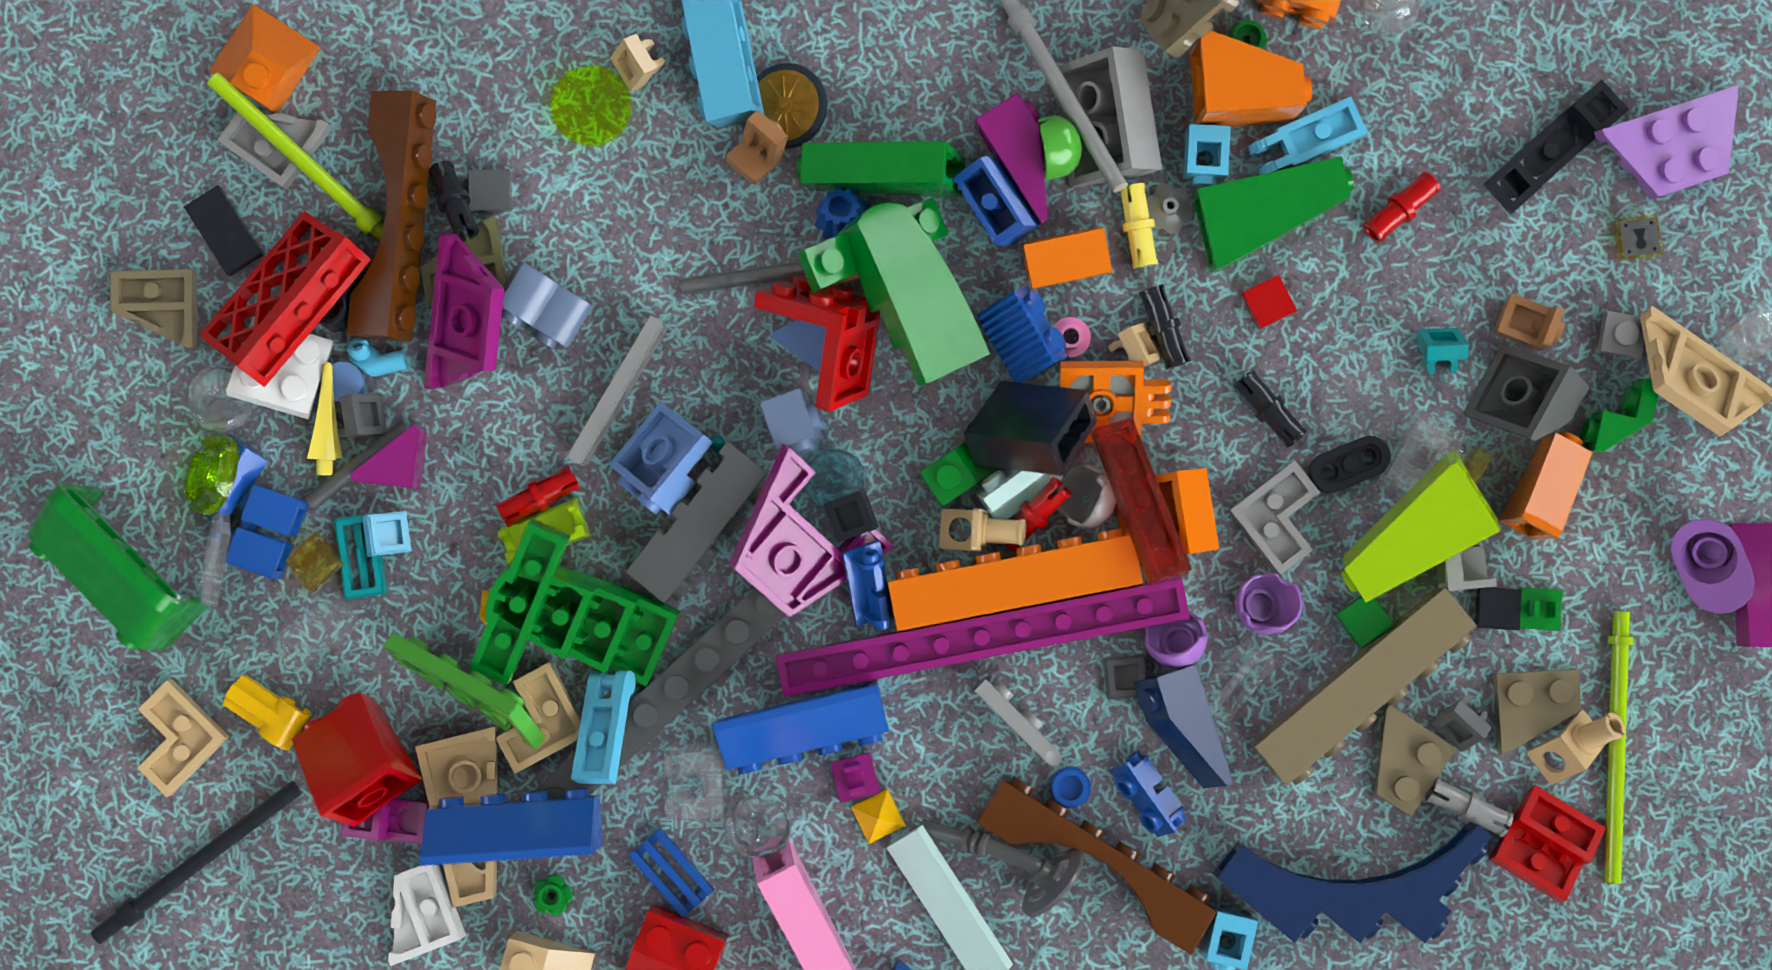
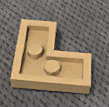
[496,662,581,774]
[138,679,230,797]

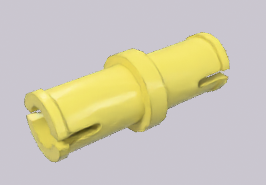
[1119,183,1158,268]

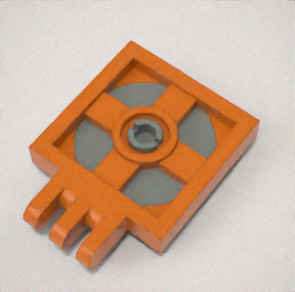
[1059,361,1172,443]

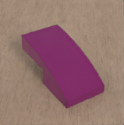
[340,798,429,844]

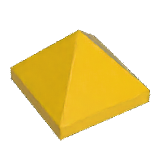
[851,788,906,844]

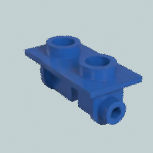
[842,540,894,630]
[1110,751,1187,837]

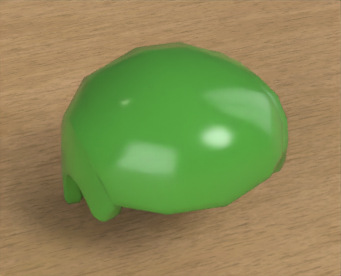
[1038,115,1083,180]

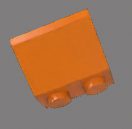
[1115,468,1219,561]

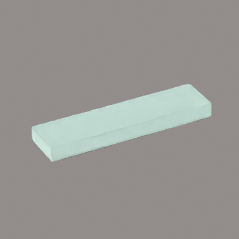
[887,825,1013,970]

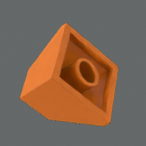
[208,4,321,114]

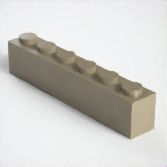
[1249,588,1477,785]

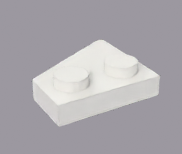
[388,865,467,966]

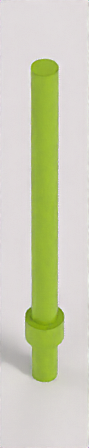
[207,72,384,242]

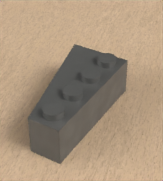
[626,441,769,603]

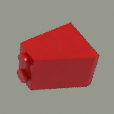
[292,692,423,827]

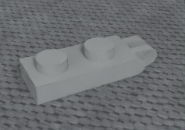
[973,678,1062,766]

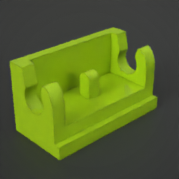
[497,498,592,563]

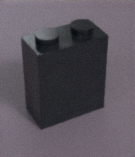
[964,381,1097,476]

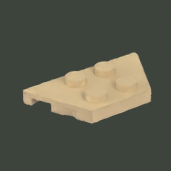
[1640,306,1772,437]

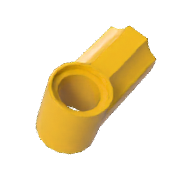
[222,675,312,751]

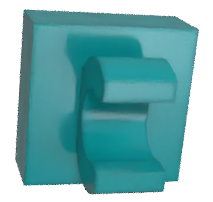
[1417,328,1469,374]

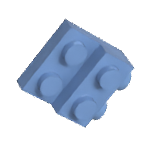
[608,401,713,515]

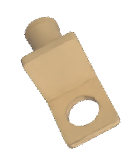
[939,508,1026,552]
[1527,710,1625,784]

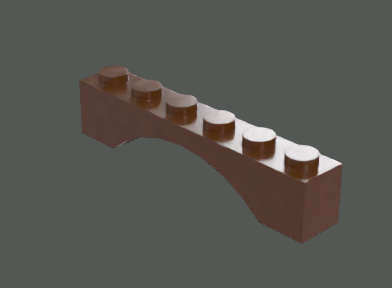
[347,91,436,342]
[976,776,1217,955]

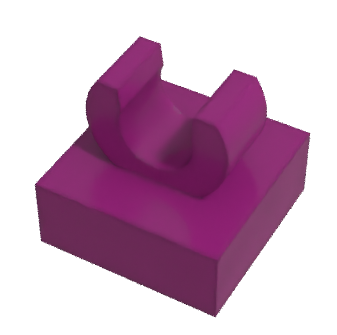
[830,752,880,803]

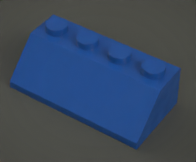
[712,681,889,775]
[419,788,603,866]

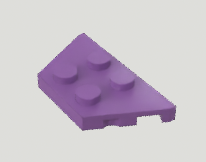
[1594,85,1738,199]

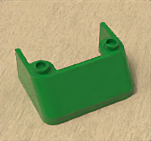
[28,483,212,651]

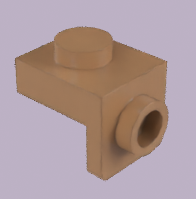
[726,110,788,185]
[1493,293,1565,351]

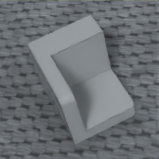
[1436,546,1497,591]

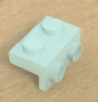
[975,469,1063,519]

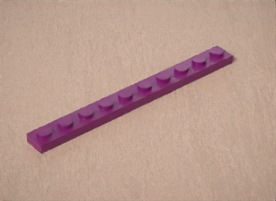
[775,576,1190,697]

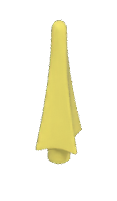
[307,362,342,475]

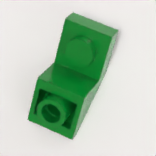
[1580,378,1658,454]

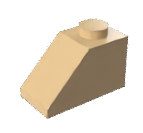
[500,931,596,970]

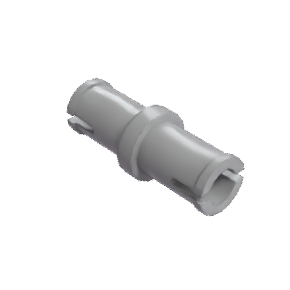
[1425,778,1514,837]

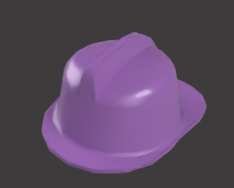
[1671,518,1755,614]

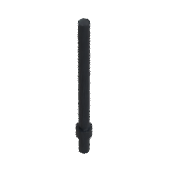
[91,781,302,944]

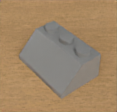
[1054,46,1162,188]

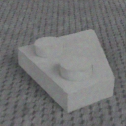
[217,111,333,190]

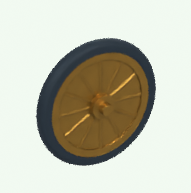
[757,63,827,149]

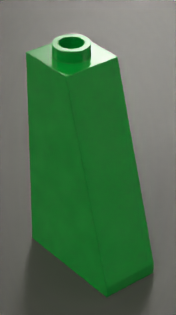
[796,141,966,198]
[1192,156,1354,274]

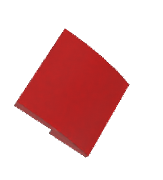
[1488,785,1606,903]

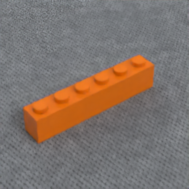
[888,528,1143,631]

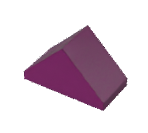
[350,424,428,490]

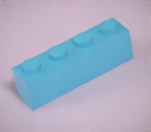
[679,0,765,128]

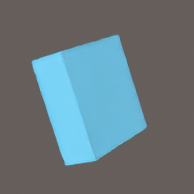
[362,511,411,557]

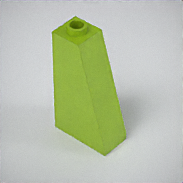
[1341,449,1500,602]

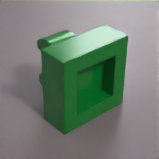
[1518,587,1563,631]

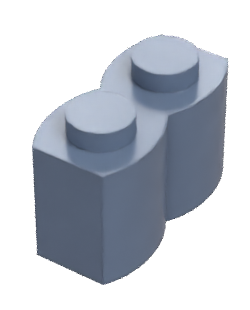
[502,261,593,350]

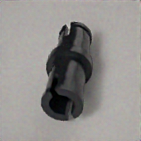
[429,161,479,242]
[1139,284,1191,370]
[1233,369,1307,448]

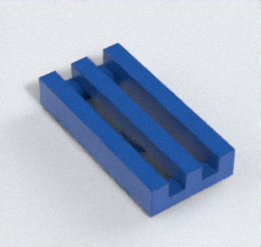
[629,827,715,918]

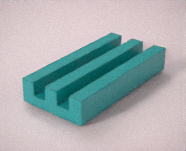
[334,513,388,600]

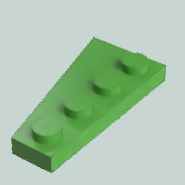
[383,633,546,750]

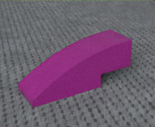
[1729,523,1772,647]

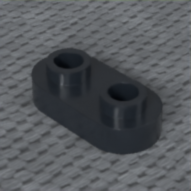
[1308,436,1391,493]

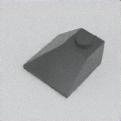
[1463,344,1590,441]

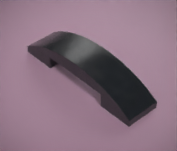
[1483,80,1629,215]

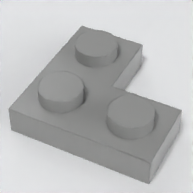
[1228,460,1320,575]

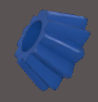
[815,188,869,240]

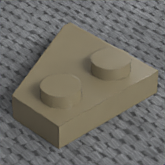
[110,269,198,349]
[1493,669,1582,753]
[1374,704,1456,817]

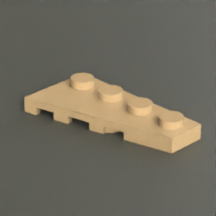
[415,726,498,908]

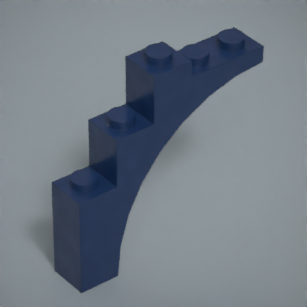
[1212,822,1492,944]

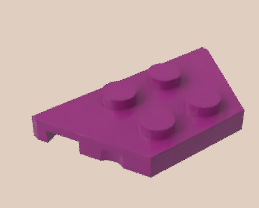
[424,233,505,389]

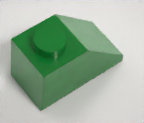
[919,442,1000,508]

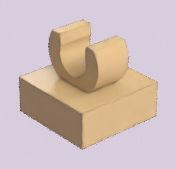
[610,34,665,92]
[1108,322,1163,367]

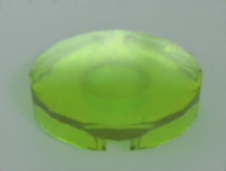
[551,66,632,147]
[184,433,239,516]

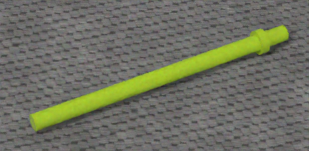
[1604,611,1634,884]

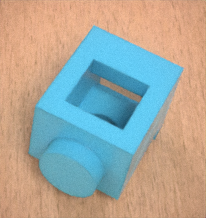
[1183,124,1231,188]
[1202,906,1258,970]

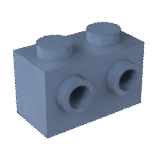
[759,388,827,456]

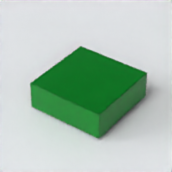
[1334,596,1394,648]

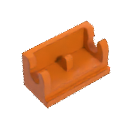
[1020,227,1112,289]

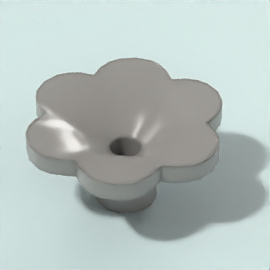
[1146,184,1193,234]

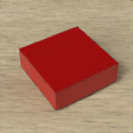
[1241,275,1297,330]

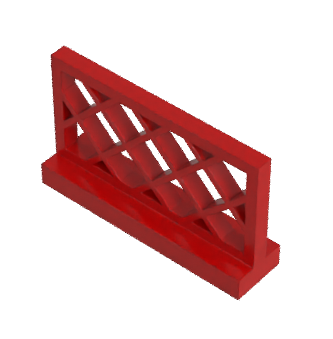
[199,211,371,388]

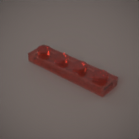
[1091,417,1192,586]

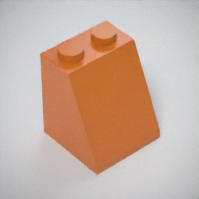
[1189,30,1312,127]

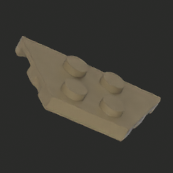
[1139,0,1240,59]

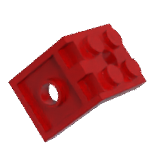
[754,275,880,412]

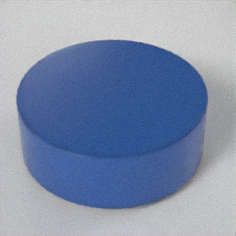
[1049,766,1091,808]

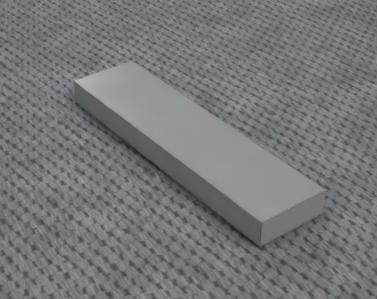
[567,315,667,466]

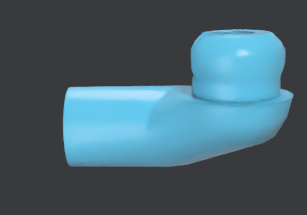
[347,338,409,377]

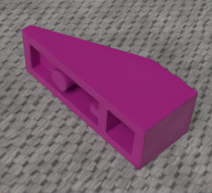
[974,93,1048,229]

